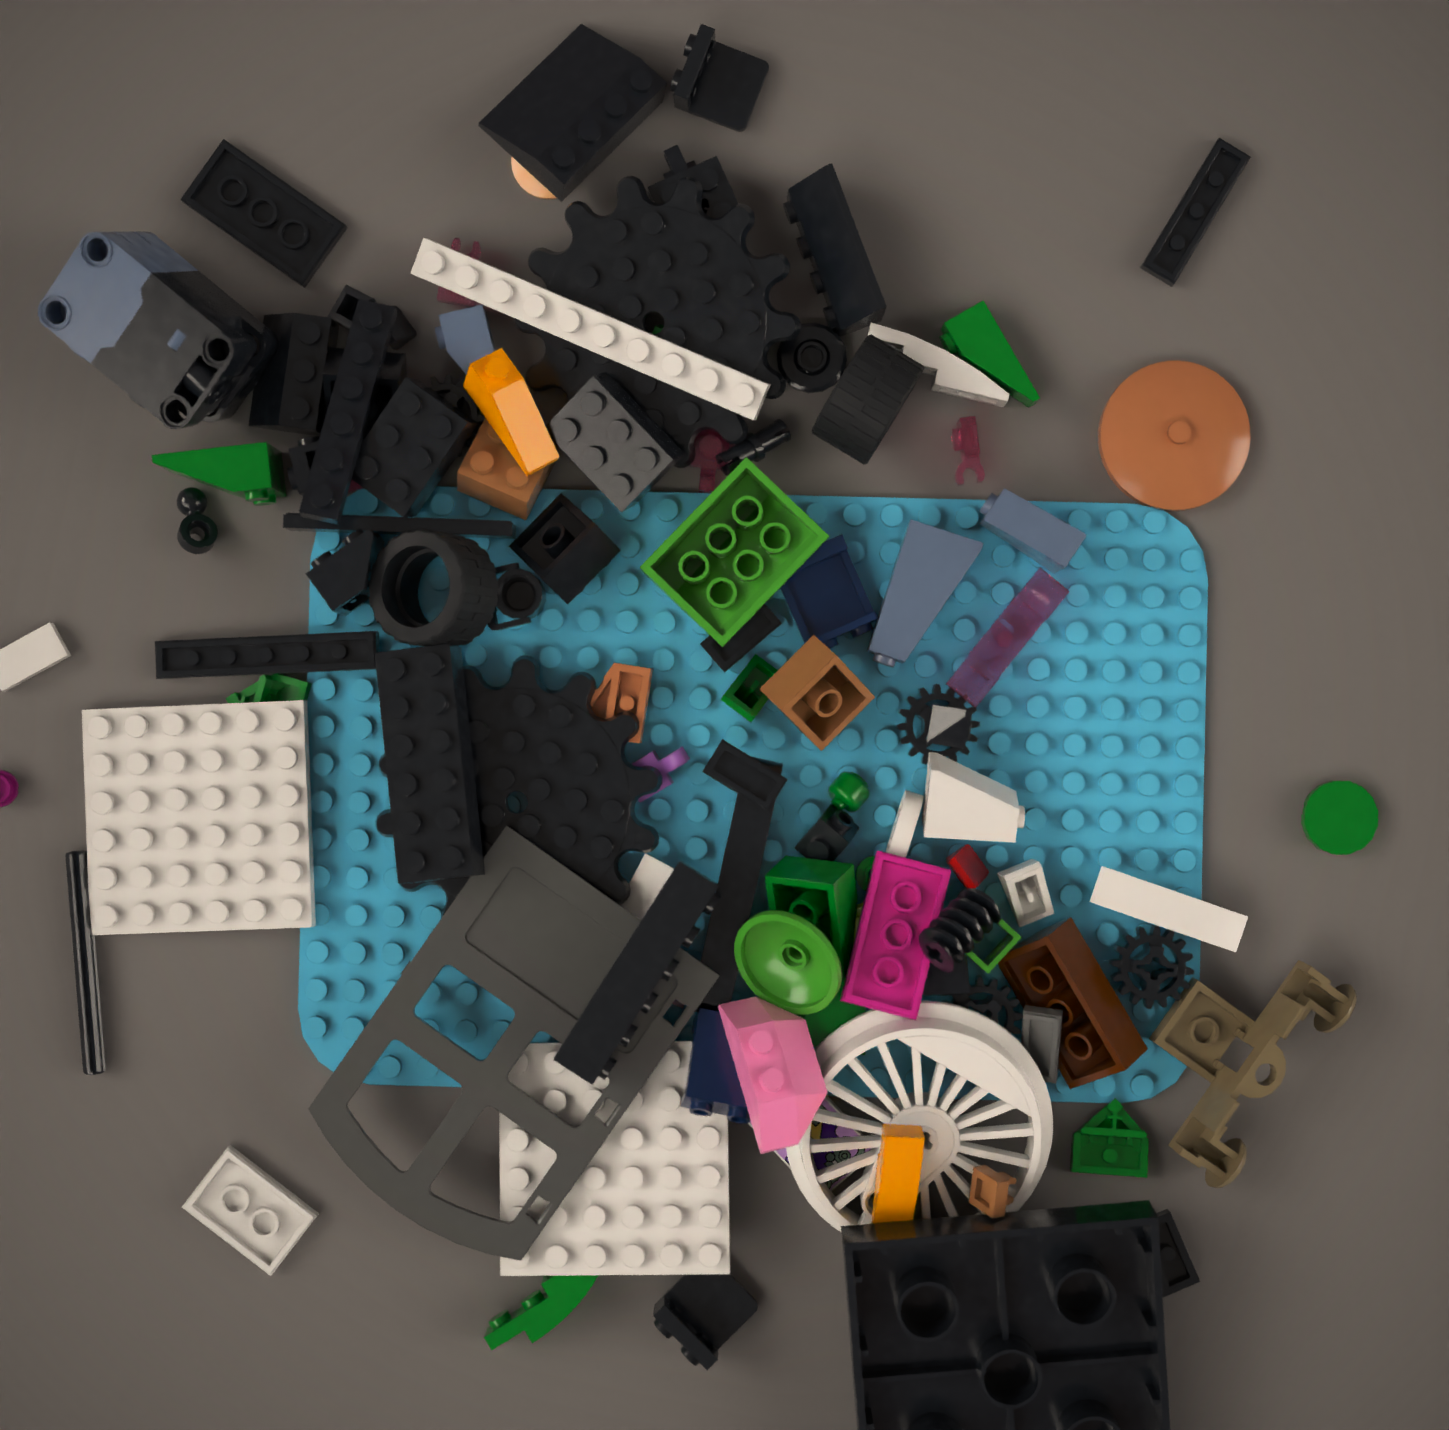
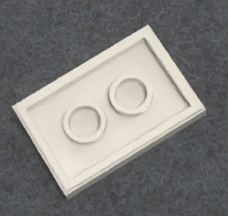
[182,1145,319,1276]

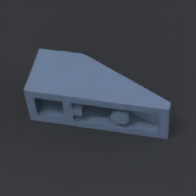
[435,304,496,375]

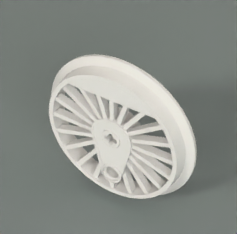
[786,1001,1053,1232]

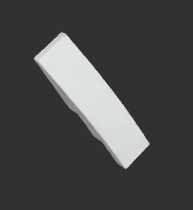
[867,322,1010,407]
[1089,866,1248,952]

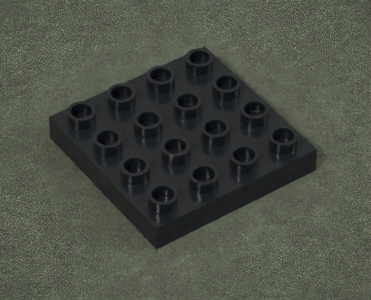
[841,1200,1170,1430]

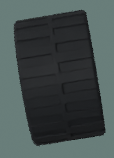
[812,334,924,465]
[368,529,499,646]

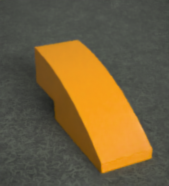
[871,1124,925,1224]

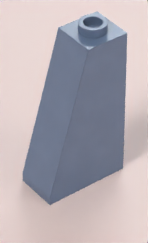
[866,519,984,667]

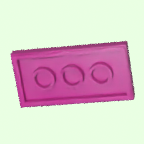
[840,851,951,1020]

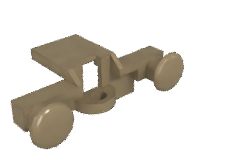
[1149,960,1357,1188]

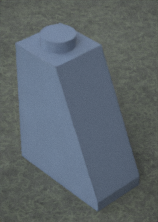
[979,488,1087,573]

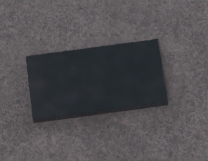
[180,139,348,288]

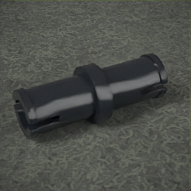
[716,419,791,476]

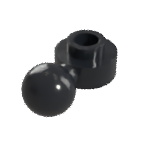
[177,487,218,554]

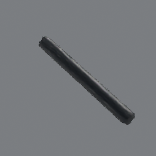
[65,850,106,1075]

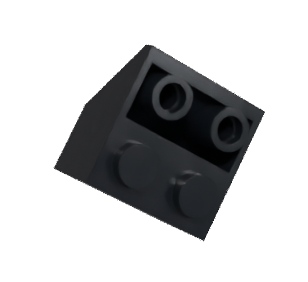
[306,529,385,616]

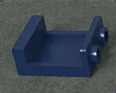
[780,534,878,649]
[680,1008,750,1123]

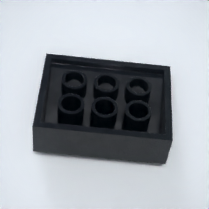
[479,24,667,202]

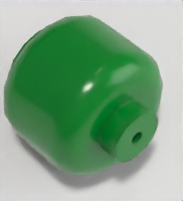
[828,771,870,812]

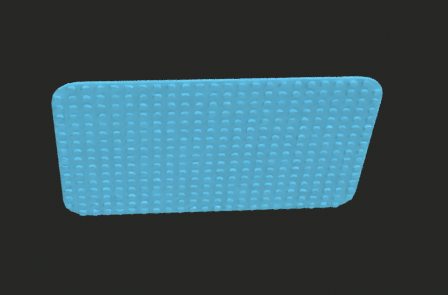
[298,486,1208,1103]

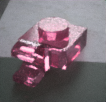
[951,416,985,486]
[690,429,730,493]

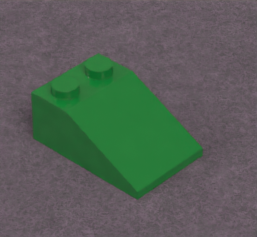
[152,442,287,506]
[765,855,858,987]

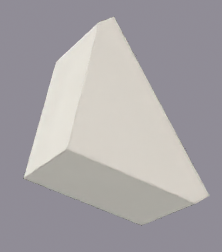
[997,859,1054,928]

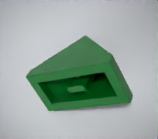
[720,654,778,723]

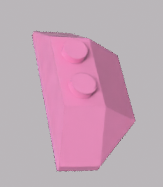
[718,996,827,1154]

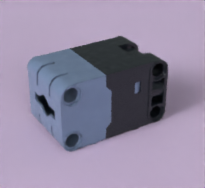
[38,231,279,429]

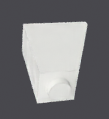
[922,752,1025,843]

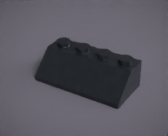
[783,163,887,337]

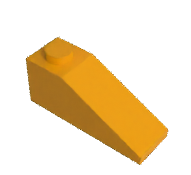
[463,348,560,476]

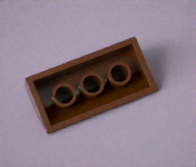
[998,917,1148,1089]

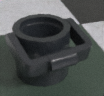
[487,563,546,630]

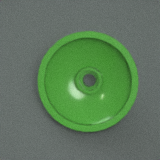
[734,910,842,1015]

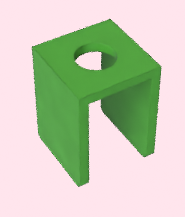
[965,918,1022,974]

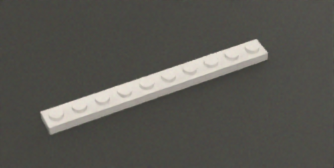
[411,238,771,420]

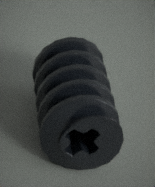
[919,888,1001,973]

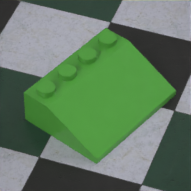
[640,457,829,647]

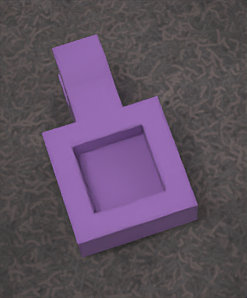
[632,746,690,803]

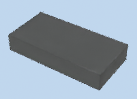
[1021,1005,1063,1084]

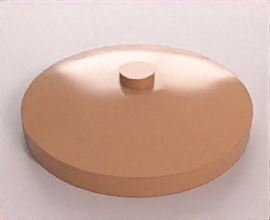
[1098,360,1250,512]

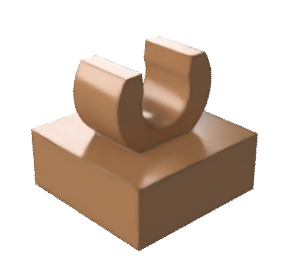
[969,1165,1016,1219]

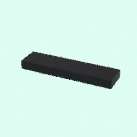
[1140,138,1251,287]

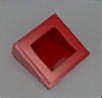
[946,844,989,889]

